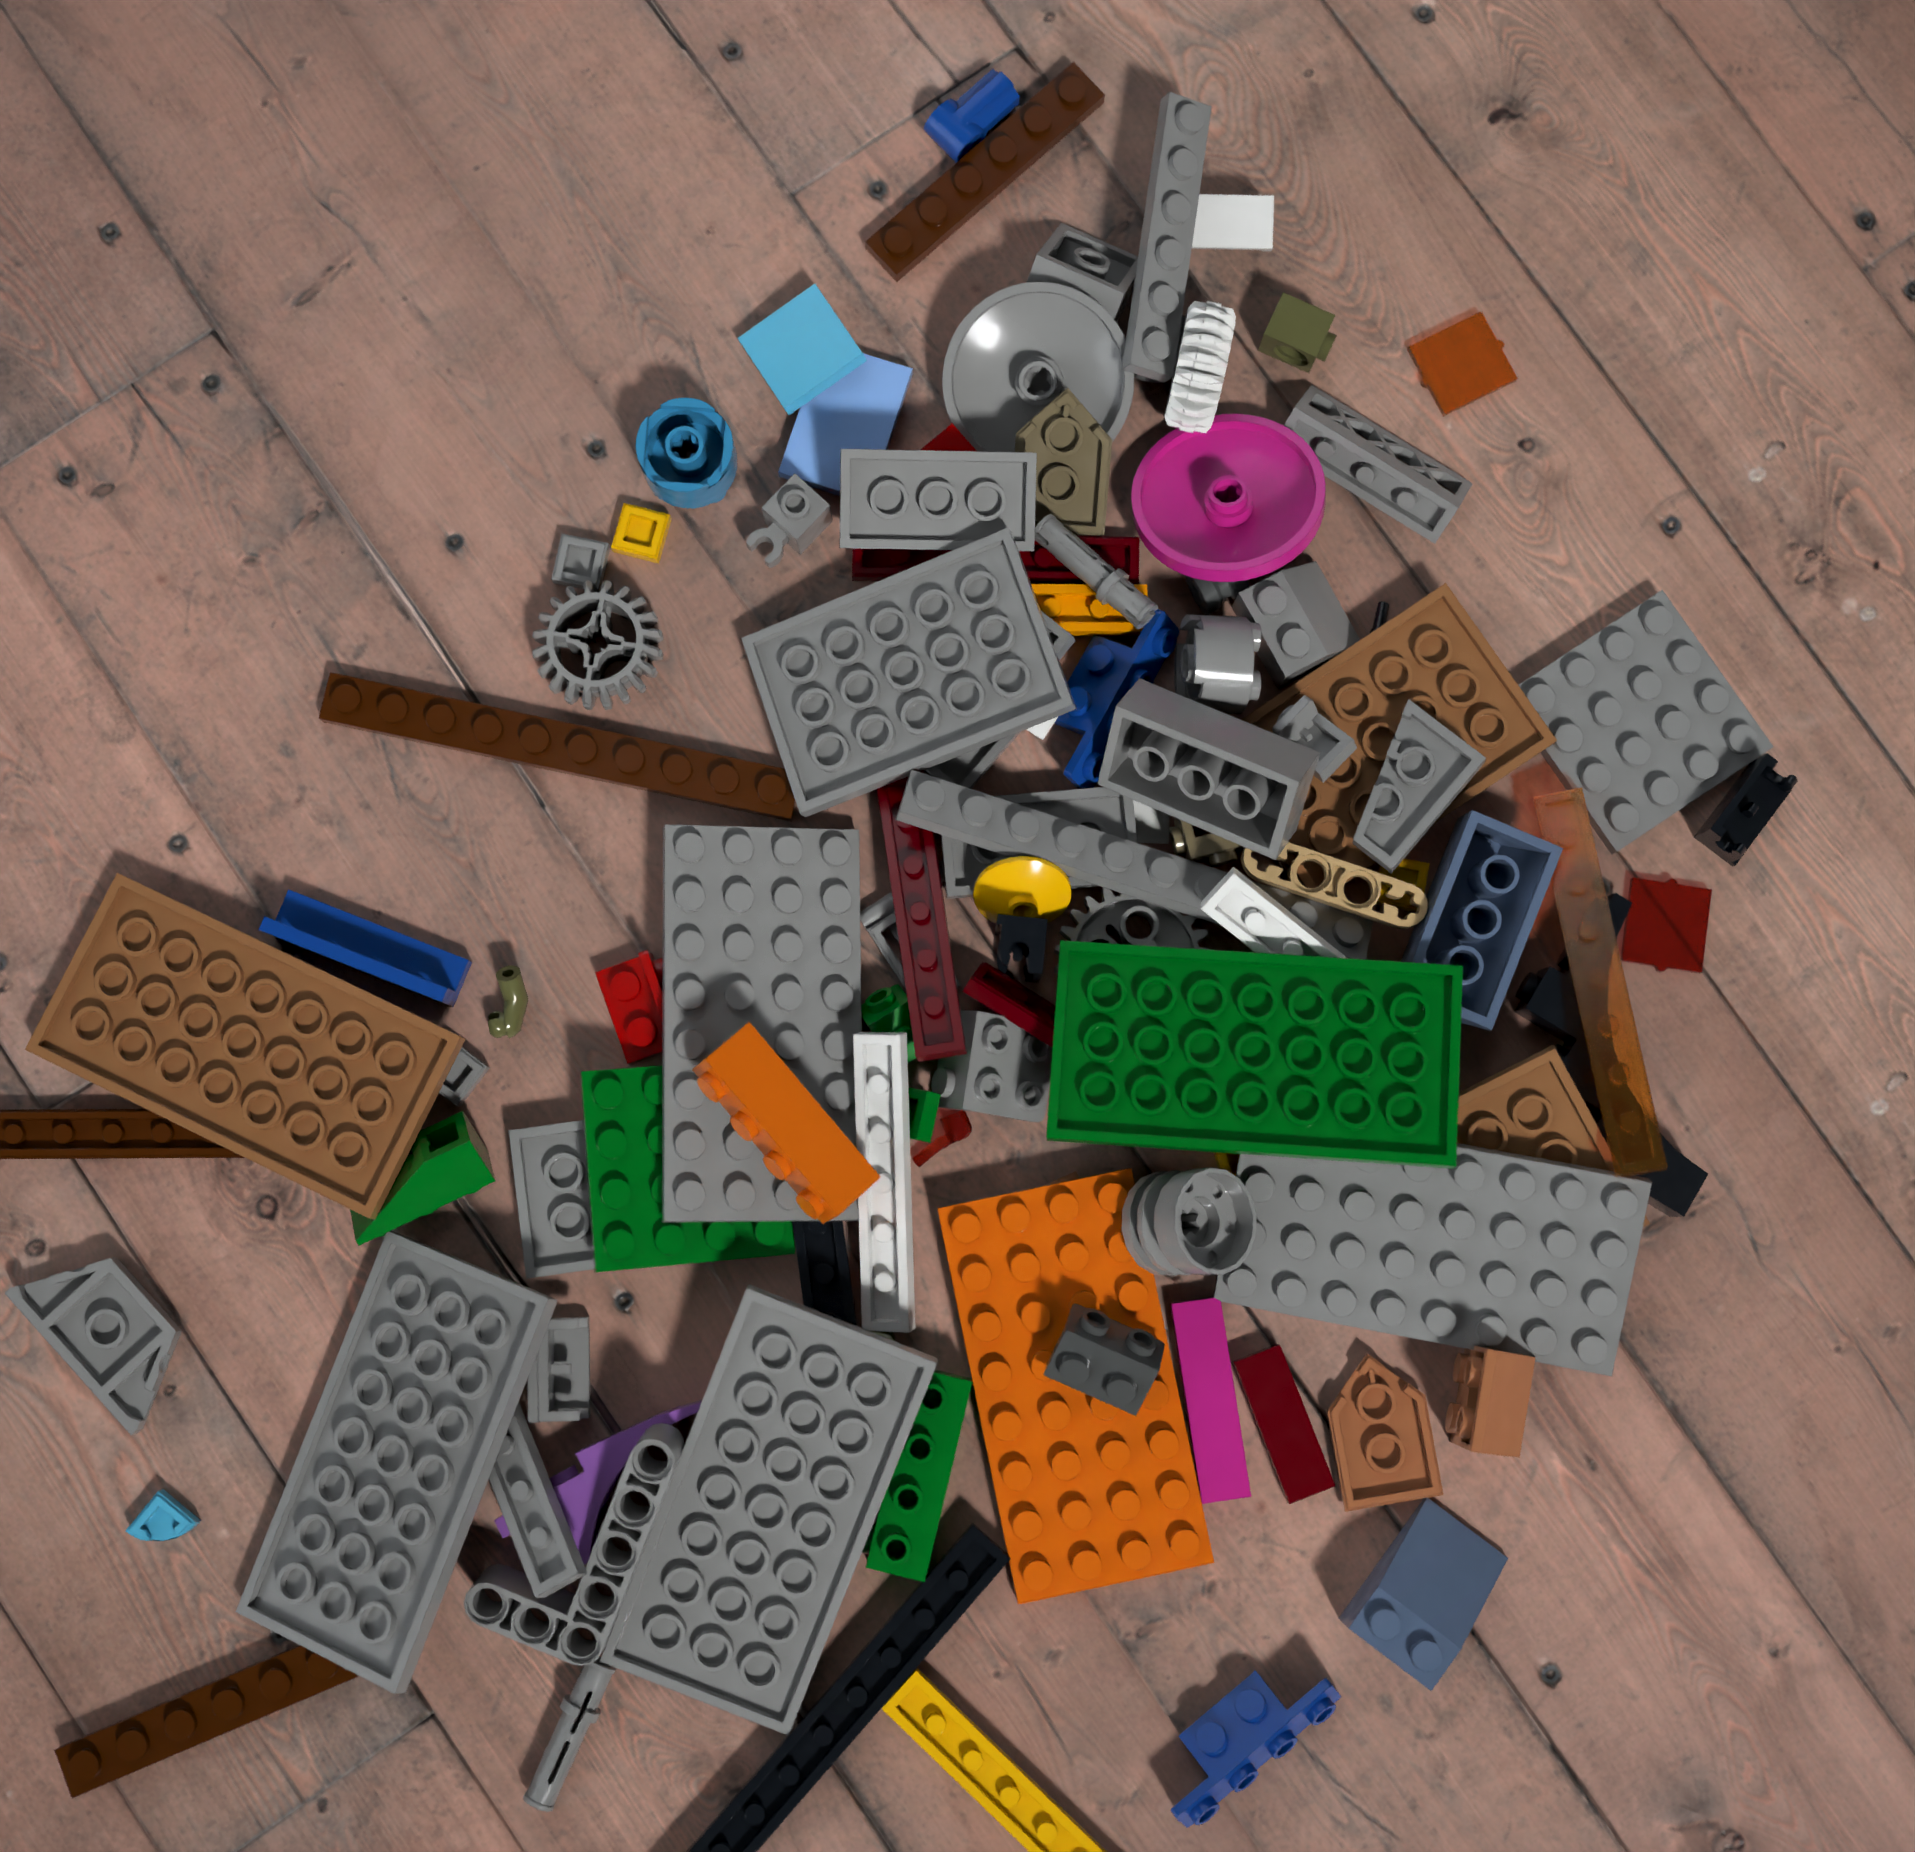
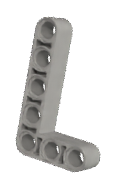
[464,1423,685,1666]

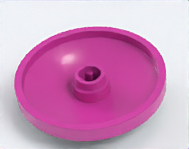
[1131,414,1326,582]

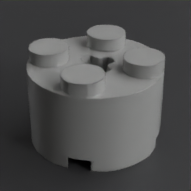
[1174,614,1261,714]

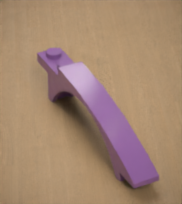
[494,1399,703,1565]

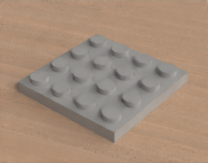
[1519,590,1774,855]

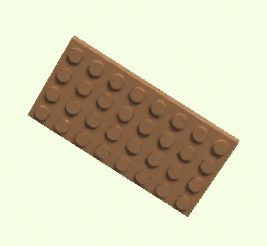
[25,873,466,1220]

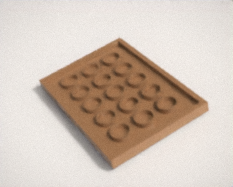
[1241,583,1557,902]

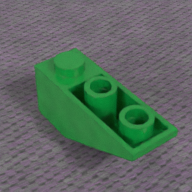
[350,1111,495,1246]

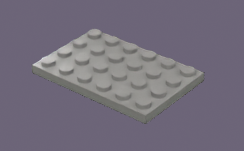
[741,527,1077,818]

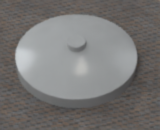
[942,282,1134,452]

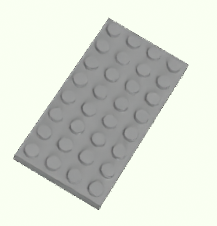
[662,824,862,1223]
[1214,1143,1652,1376]
[236,1231,558,1694]
[600,1284,938,1736]

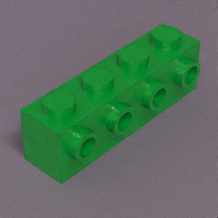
[862,1369,972,1582]

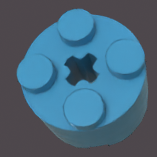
[636,398,738,508]

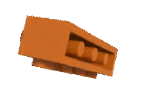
[692,1022,881,1224]

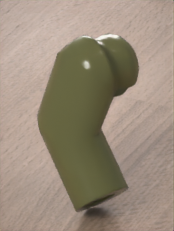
[488,965,528,1038]

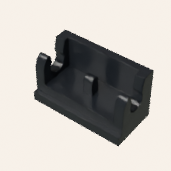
[1694,753,1798,867]
[995,914,1048,983]

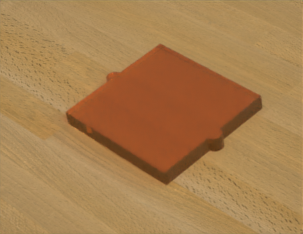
[1407,311,1518,417]

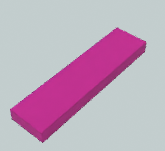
[1170,1297,1251,1504]

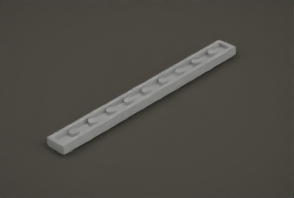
[896,770,1373,959]

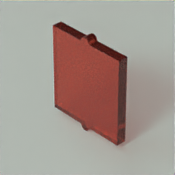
[1620,877,1712,973]

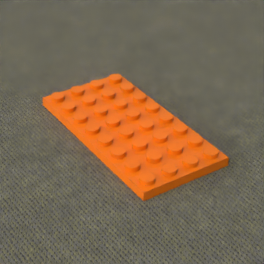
[937,1168,1214,1605]

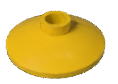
[973,856,1071,923]

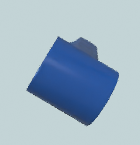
[924,69,1020,163]

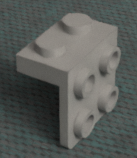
[931,1010,1053,1122]

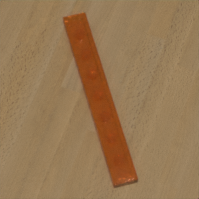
[1533,787,1668,1177]

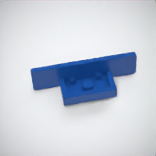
[1054,609,1180,789]
[1171,1670,1341,1828]

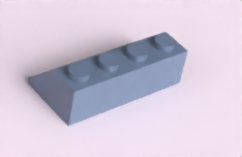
[1401,810,1563,1031]

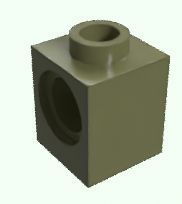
[1258,292,1337,373]

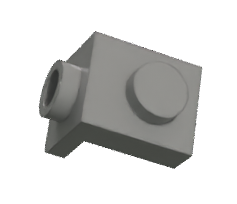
[1272,695,1357,783]

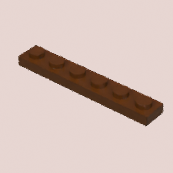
[865,62,1105,282]
[54,1645,359,1798]

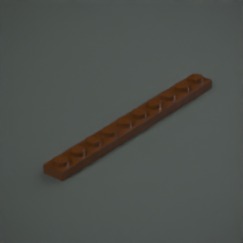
[319,672,796,822]

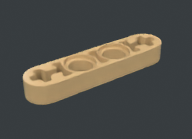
[1241,842,1428,929]

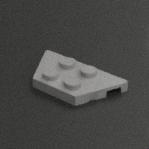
[5,1258,182,1435]

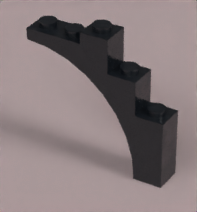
[1514,893,1708,1217]

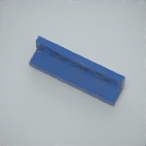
[259,889,472,1007]

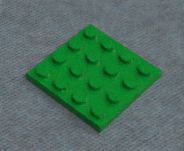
[580,1065,795,1273]

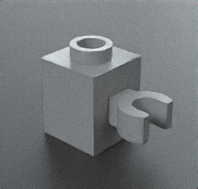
[746,473,833,568]

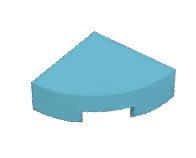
[126,1489,201,1541]

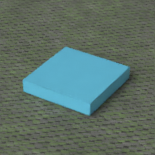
[738,283,867,415]

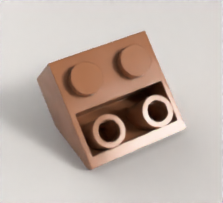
[1445,1346,1536,1458]

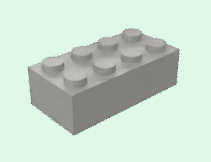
[1097,678,1320,860]

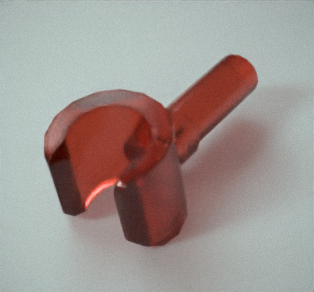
[912,1111,972,1167]

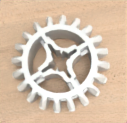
[1164,301,1236,433]

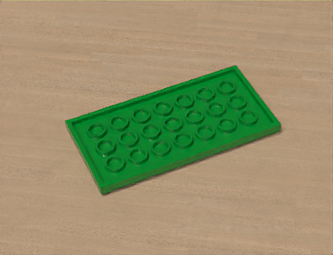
[1046,940,1463,1169]

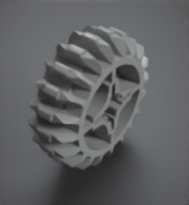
[532,580,664,710]

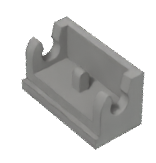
[528,1317,591,1423]

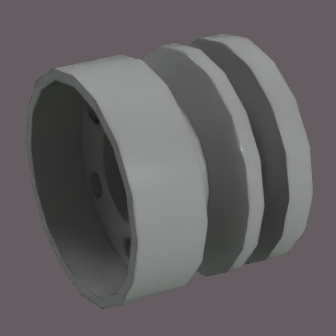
[1121,1168,1257,1276]

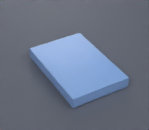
[778,353,913,496]

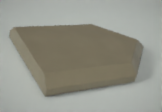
[1015,387,1112,536]

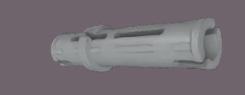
[1035,514,1158,630]
[523,1656,616,1812]

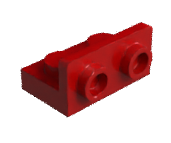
[595,950,663,1065]

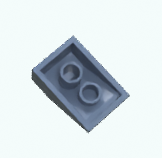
[1339,1498,1508,1691]

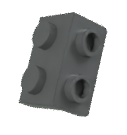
[1043,1304,1165,1416]

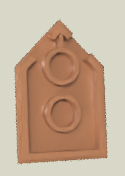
[1327,1353,1444,1512]

